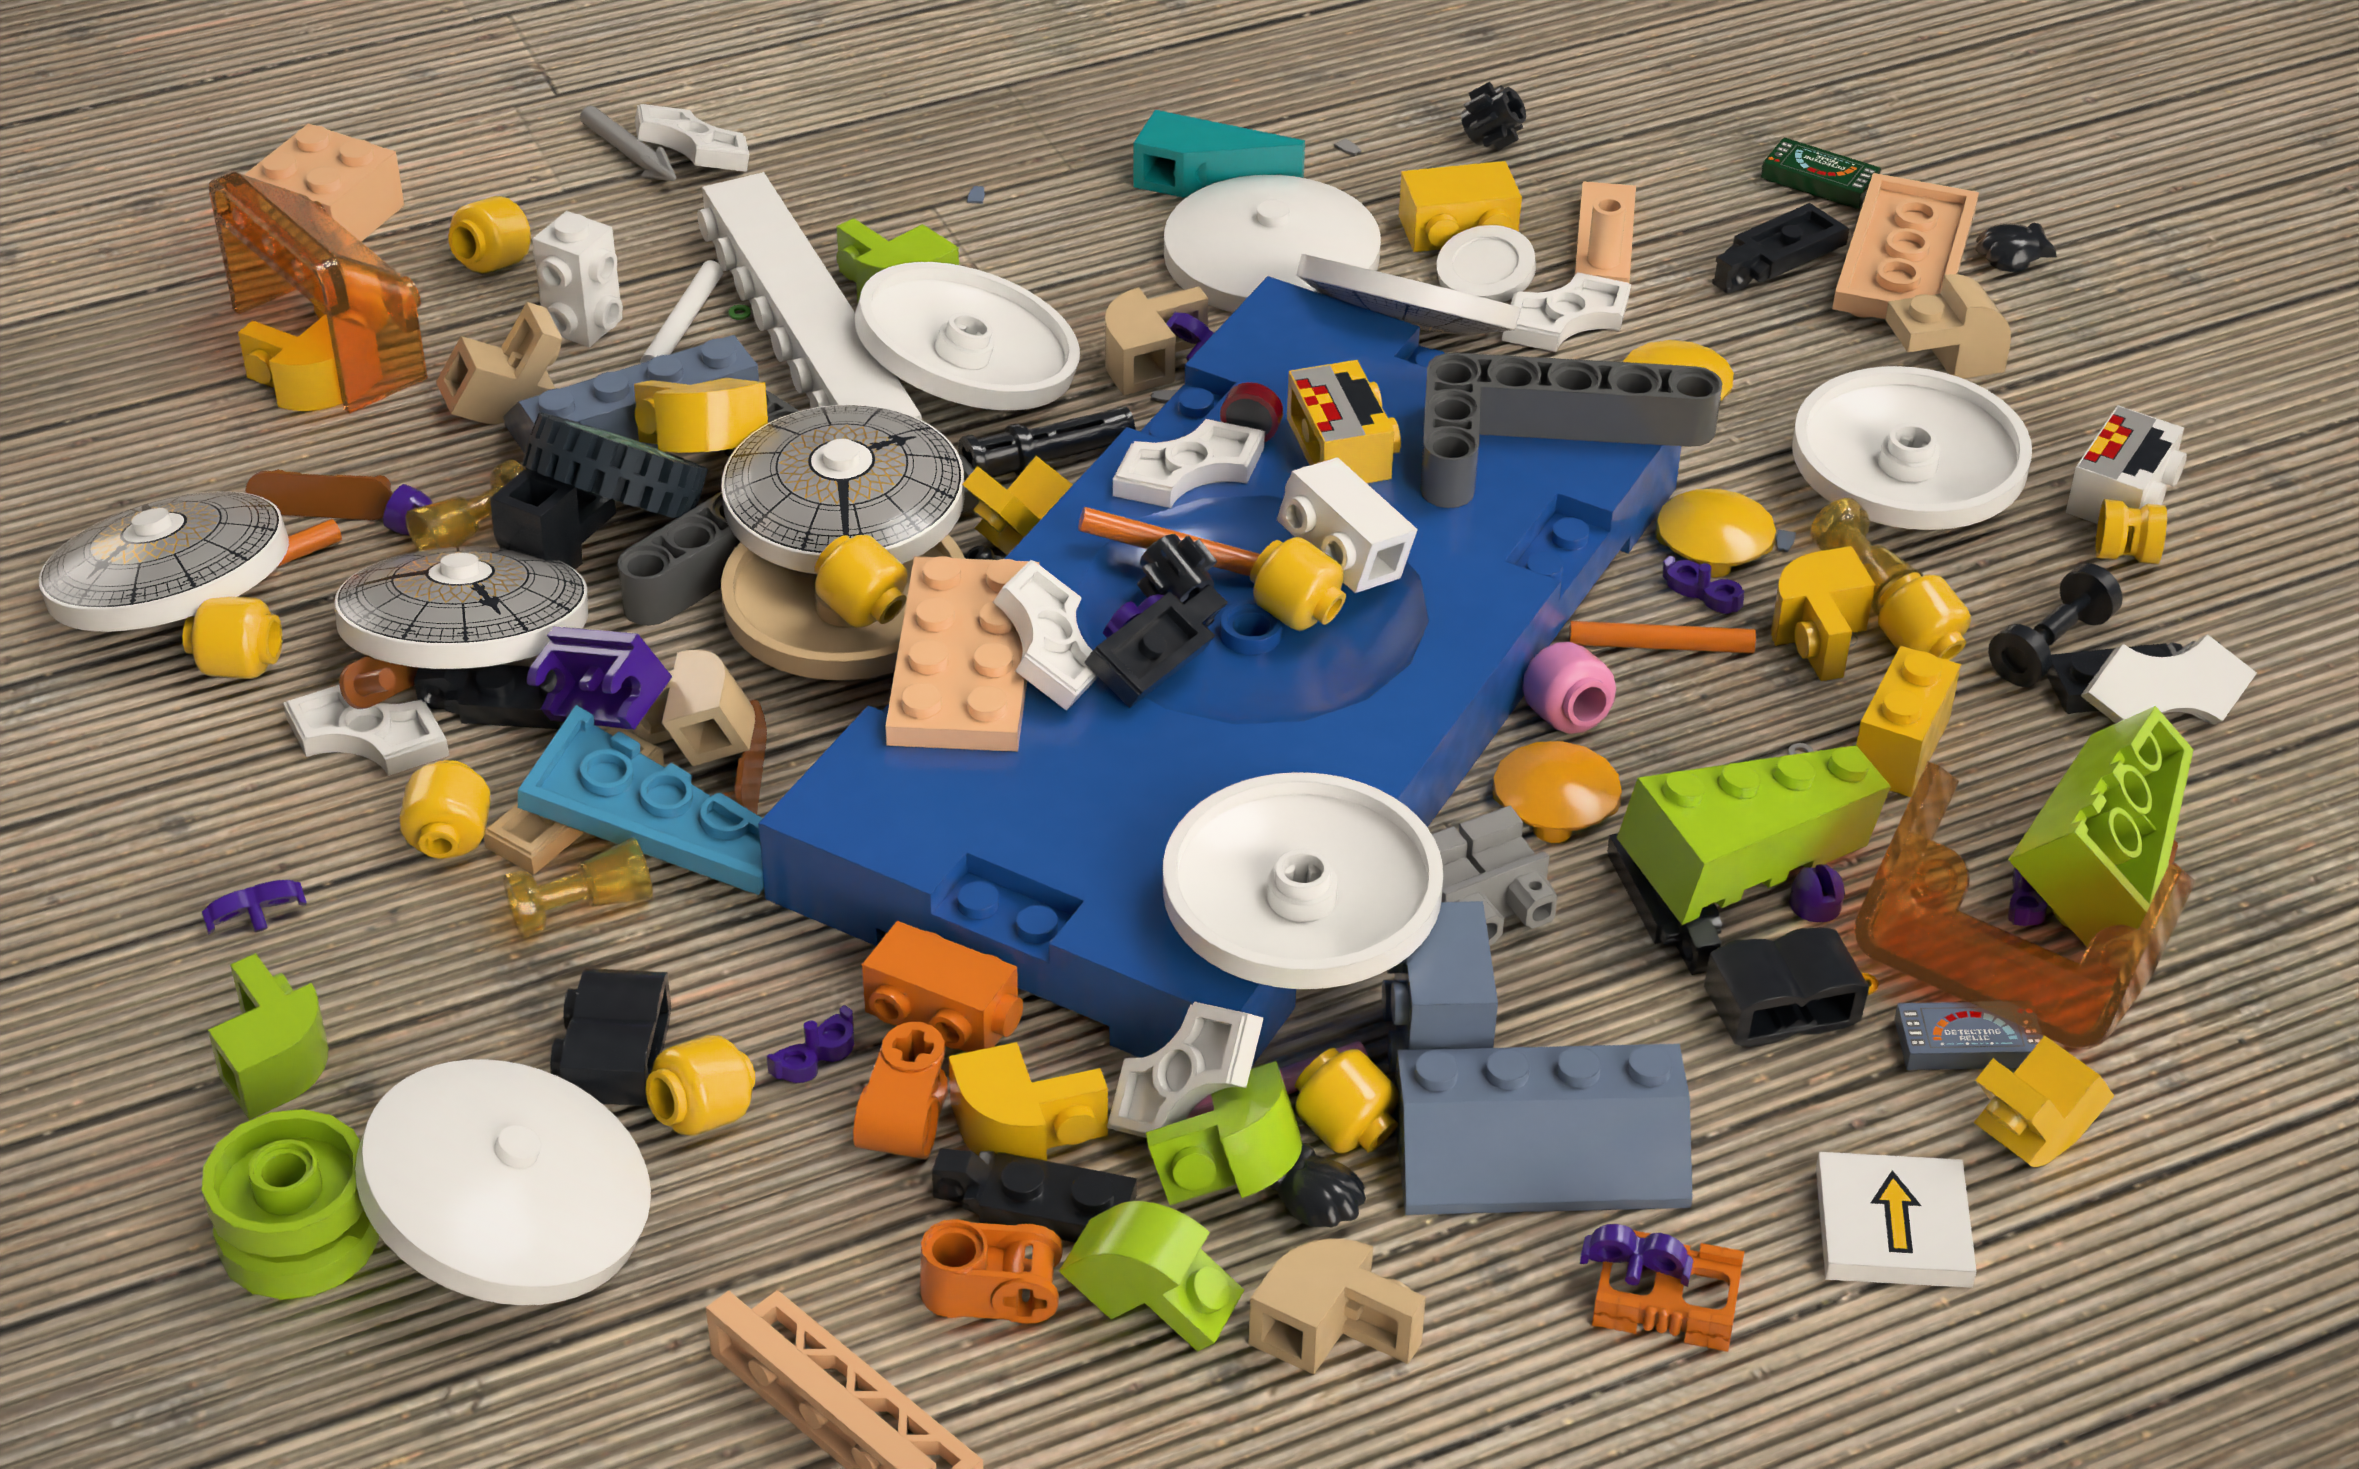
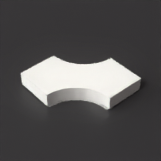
[635,104,750,172]
[1502,272,1631,352]
[1113,419,1265,508]
[993,560,1098,711]
[2081,634,2257,725]
[283,685,449,776]
[1107,1002,1263,1138]

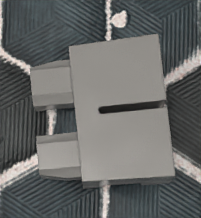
[1432,805,1557,945]

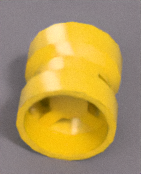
[2095,499,2167,565]

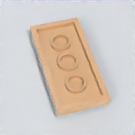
[1832,173,1979,319]
[885,556,1040,752]

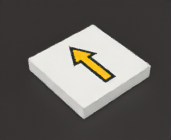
[1816,1152,1977,1288]

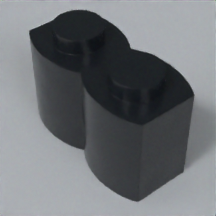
[1704,927,1869,1046]
[550,968,671,1106]

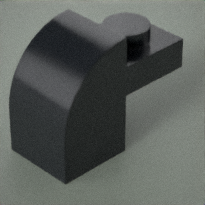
[490,468,616,569]

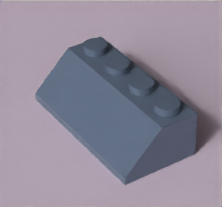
[503,335,759,454]
[1394,1044,1693,1215]

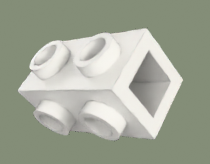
[532,211,623,348]
[1277,457,1418,593]

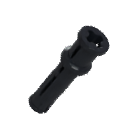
[958,405,1136,477]

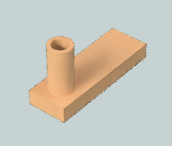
[1574,181,1636,283]

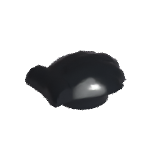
[1975,223,2057,272]
[1269,1143,1366,1228]

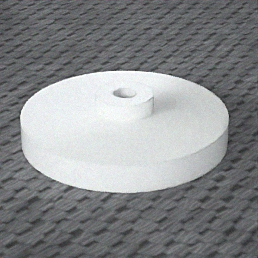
[1437,225,1536,302]

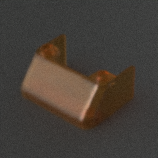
[209,172,428,414]
[1855,761,2196,1050]

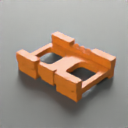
[1592,1230,1745,1352]

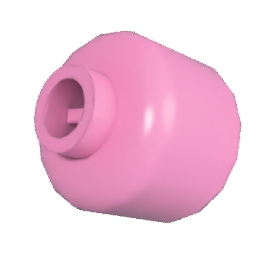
[1522,642,1616,734]

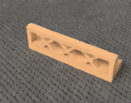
[706,1290,983,1469]

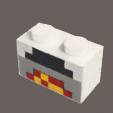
[2066,405,2187,524]

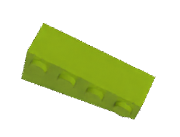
[2008,706,2194,949]
[1617,745,1891,925]

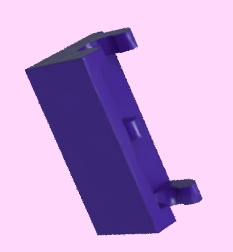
[527,626,672,730]

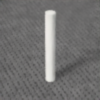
[640,260,723,363]

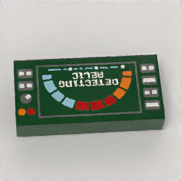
[1761,137,1881,209]

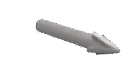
[580,105,676,181]

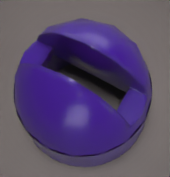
[383,484,435,537]
[1789,864,1845,922]

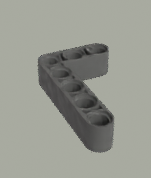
[1420,353,1723,508]
[617,390,799,626]

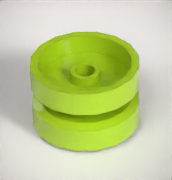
[202,1109,379,1300]

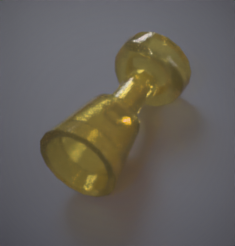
[405,459,525,551]
[1810,498,1923,616]
[503,837,653,939]

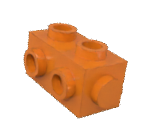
[862,921,1023,1052]

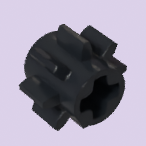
[1461,82,1526,151]
[1137,534,1217,604]

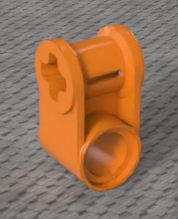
[853,1022,948,1160]
[920,1219,1063,1324]

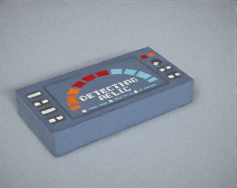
[1894,1001,2043,1070]

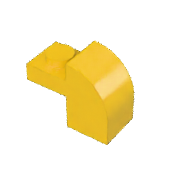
[238,313,380,411]
[634,378,768,453]
[962,456,1073,555]
[1771,546,1875,681]
[1973,1035,2114,1167]
[949,1042,1108,1161]

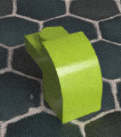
[836,218,959,303]
[208,953,328,1120]
[1146,1061,1302,1205]
[1059,1201,1244,1352]

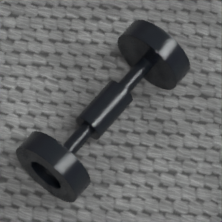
[1988,563,2123,687]

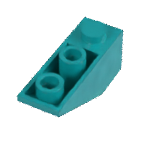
[1133,110,1305,198]

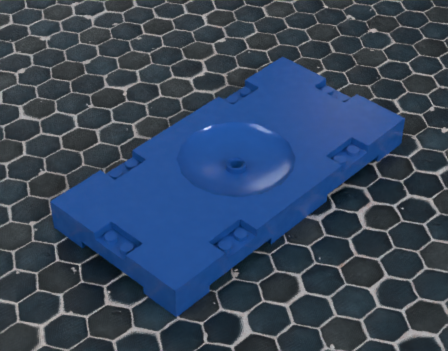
[758,276,1682,1068]

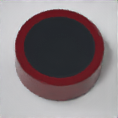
[1220,382,1283,442]

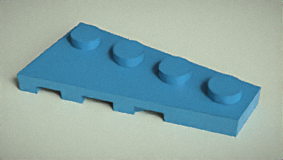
[518,705,764,895]

